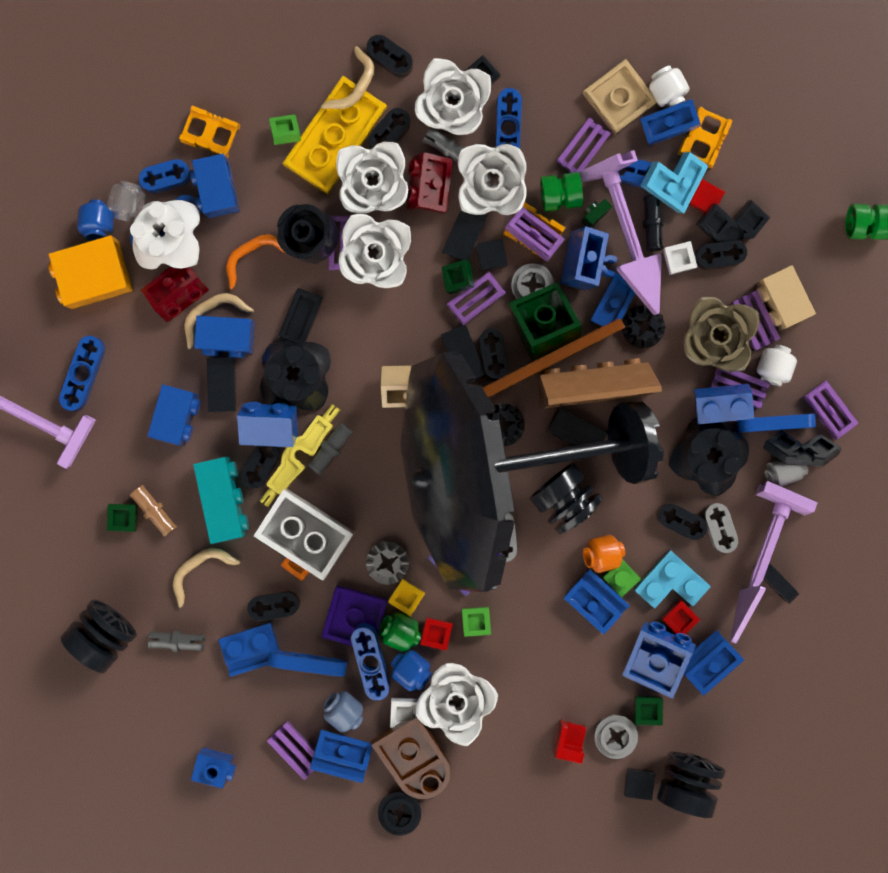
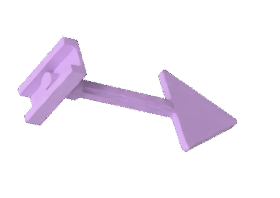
[579,150,662,315]
[0,396,96,469]
[730,481,818,644]

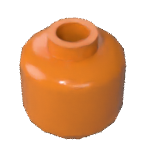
[583,535,625,573]

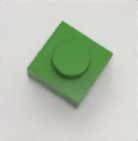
[269,114,301,145]
[602,559,641,598]
[462,606,491,637]

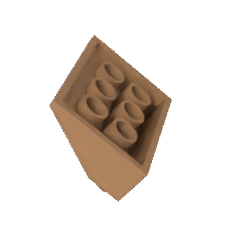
[538,358,662,409]

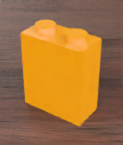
[48,236,133,309]

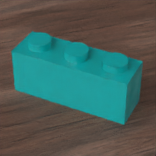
[193,457,249,544]

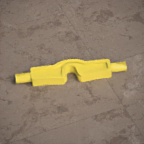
[259,403,341,507]

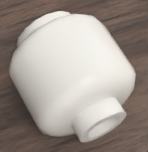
[649,66,690,107]
[757,345,797,387]

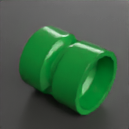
[540,172,583,212]
[845,204,888,240]

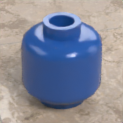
[77,200,114,241]
[391,650,432,692]

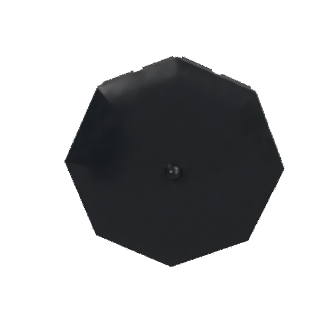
[400,351,664,592]

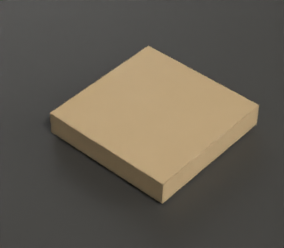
[582,59,657,136]

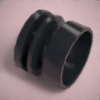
[529,462,603,535]
[61,599,137,673]
[657,751,726,818]

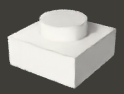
[663,241,697,275]
[390,698,418,728]

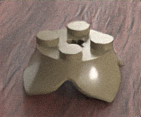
[683,297,759,372]

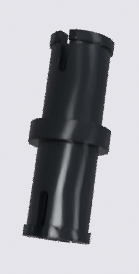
[642,195,664,252]

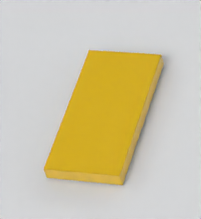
[283,76,387,195]

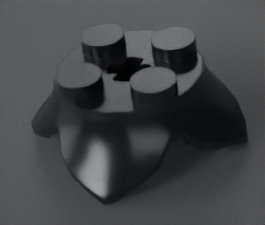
[260,340,331,410]
[668,417,749,496]

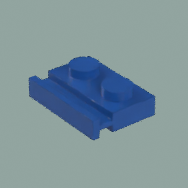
[563,568,630,635]
[218,622,279,677]
[684,630,744,696]
[310,729,373,783]

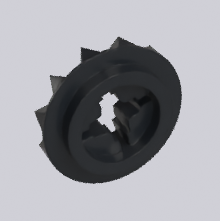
[622,305,666,348]
[486,404,525,446]
[378,791,421,836]

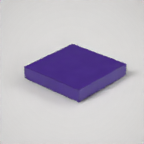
[321,585,388,650]

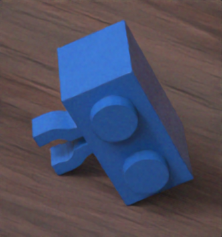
[560,226,617,291]

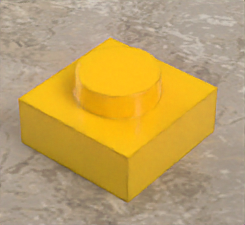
[388,578,425,617]

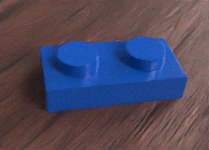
[640,99,701,146]
[590,273,635,327]

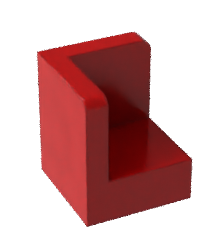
[553,720,586,764]

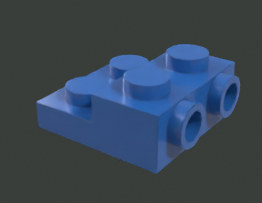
[622,621,696,699]

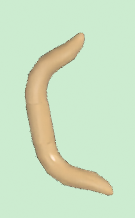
[321,46,374,109]
[184,293,254,349]
[172,548,240,608]

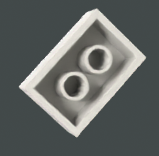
[254,489,355,580]

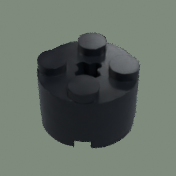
[277,204,340,264]

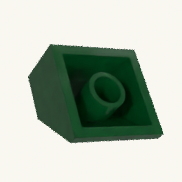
[508,282,582,361]

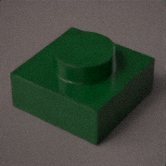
[582,199,612,228]
[442,259,474,294]
[107,504,138,532]
[634,696,663,726]

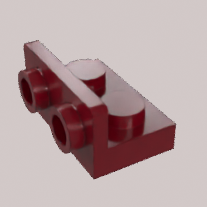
[406,152,453,214]
[141,266,209,322]

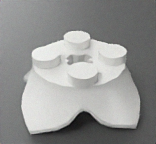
[415,58,491,135]
[336,142,408,214]
[458,144,527,215]
[130,200,200,270]
[339,214,411,288]
[416,663,498,746]

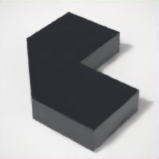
[695,200,770,242]
[763,430,842,467]

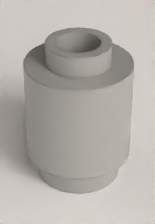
[764,459,808,487]

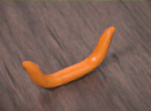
[226,234,285,290]

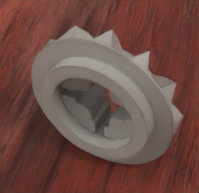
[511,263,554,299]
[366,541,409,585]
[594,714,638,759]

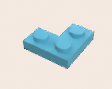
[640,152,708,213]
[633,550,711,608]

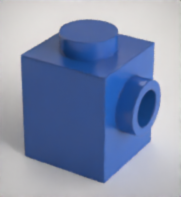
[191,747,236,789]

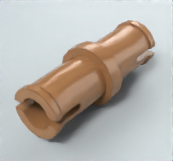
[129,485,177,537]

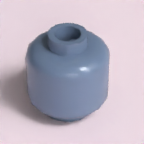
[322,691,363,732]

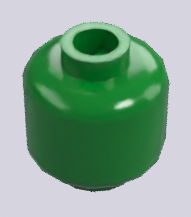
[379,612,421,652]

